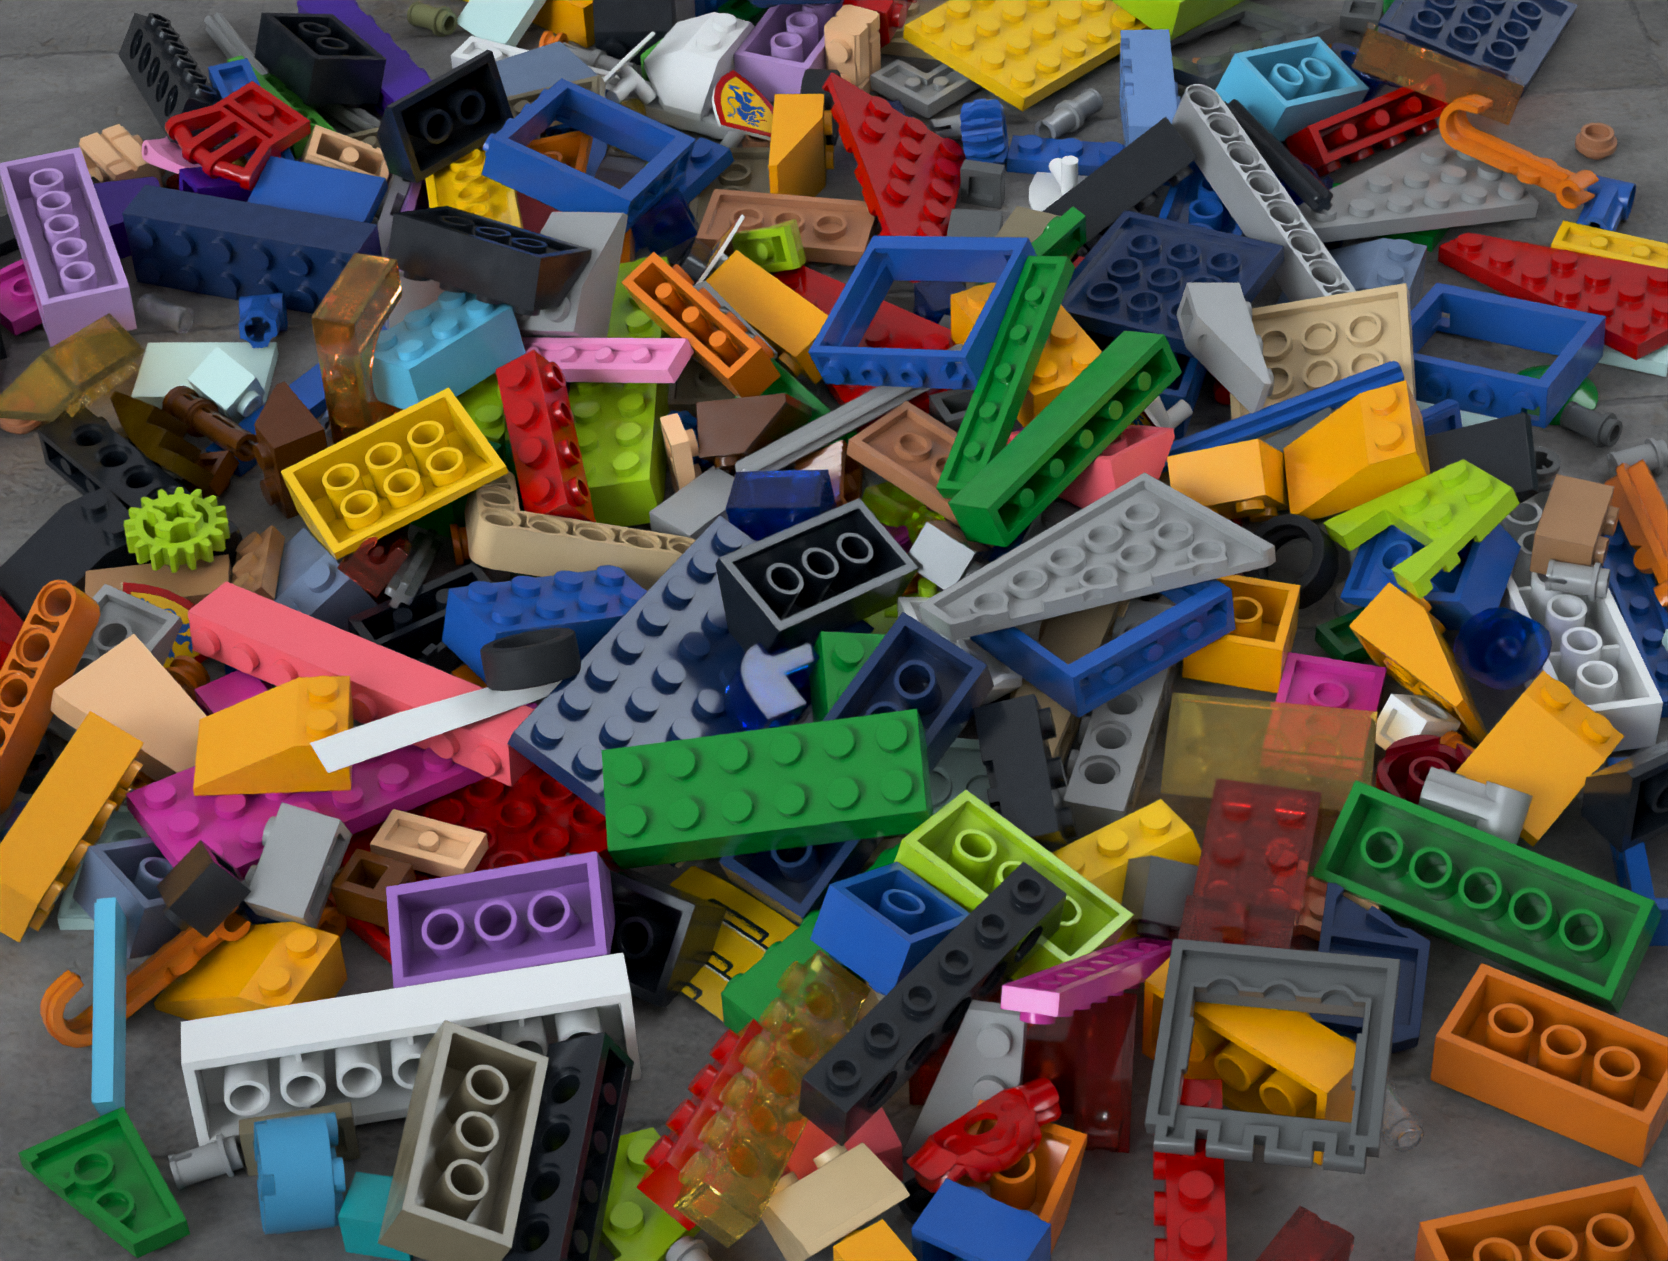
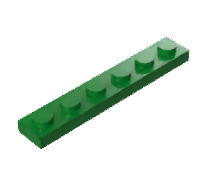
[936,255,1075,499]

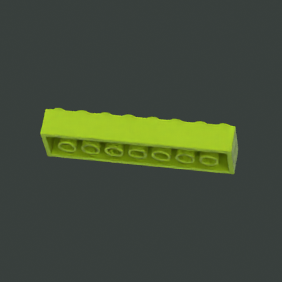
[569,256,671,527]

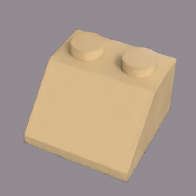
[756,1142,910,1261]

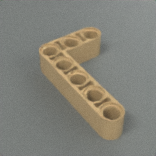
[464,470,696,591]

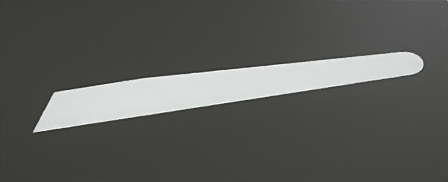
[310,680,562,773]

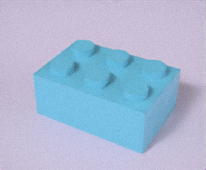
[1215,36,1369,142]
[354,291,526,410]

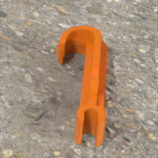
[1439,94,1599,209]
[1605,459,1668,608]
[40,906,251,1048]

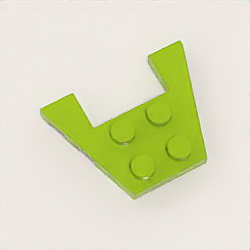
[1323,459,1520,599]
[600,1127,716,1261]

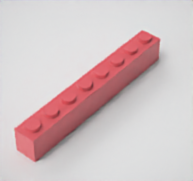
[187,581,535,786]

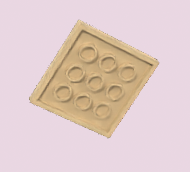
[1230,283,1417,441]

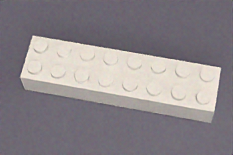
[1495,490,1663,752]
[181,953,642,1147]

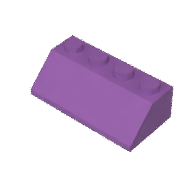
[386,851,615,988]

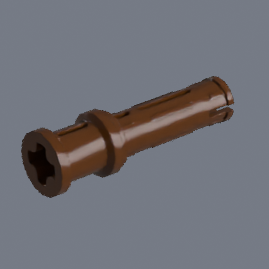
[162,386,258,462]

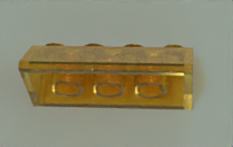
[0,313,146,422]
[1161,692,1378,811]

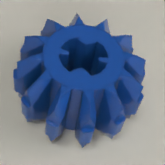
[960,98,1009,165]

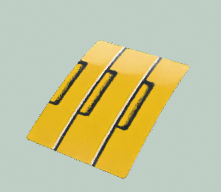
[670,866,799,1022]

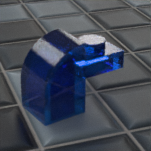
[724,643,820,732]

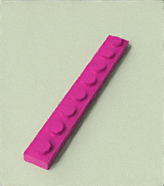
[1000,936,1173,1024]

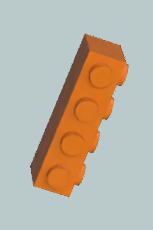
[621,252,781,398]

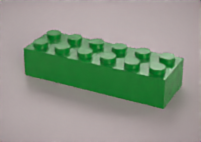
[601,709,933,870]
[1312,780,1662,1013]

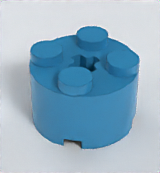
[253,1112,346,1235]

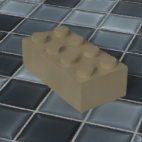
[378,1020,549,1261]

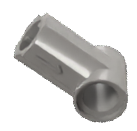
[1418,767,1533,845]

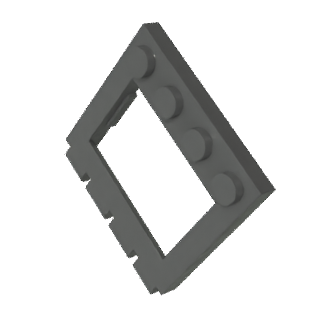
[1170,0,1336,90]
[1145,939,1401,1174]

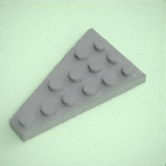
[1297,133,1539,243]
[919,472,1276,641]

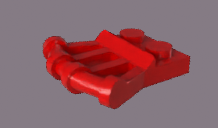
[165,81,311,191]

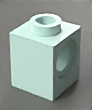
[187,346,265,424]

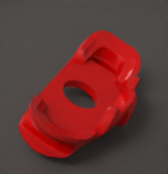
[906,1077,1062,1193]

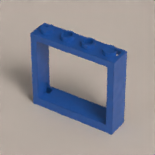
[481,78,696,233]
[808,236,1037,390]
[1411,283,1606,428]
[970,579,1236,718]

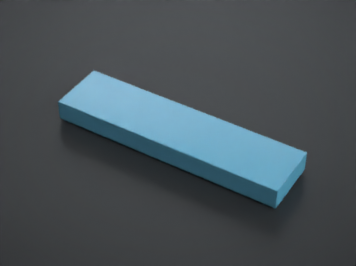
[91,897,127,1116]

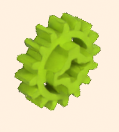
[124,487,230,573]

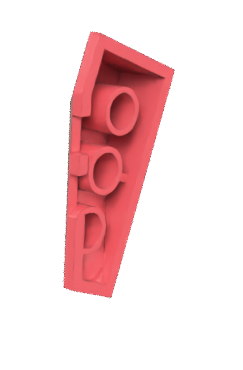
[1006,425,1175,509]

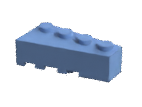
[1119,29,1181,147]

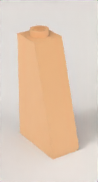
[50,634,206,781]

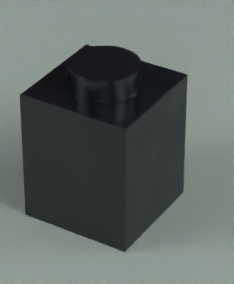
[156,840,251,938]

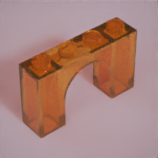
[1352,21,1525,126]
[311,253,403,444]

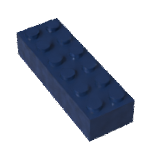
[122,185,383,324]
[718,612,994,927]

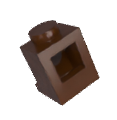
[331,848,416,935]

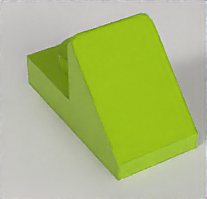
[731,219,806,273]

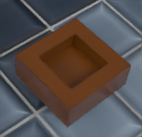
[182,450,240,498]

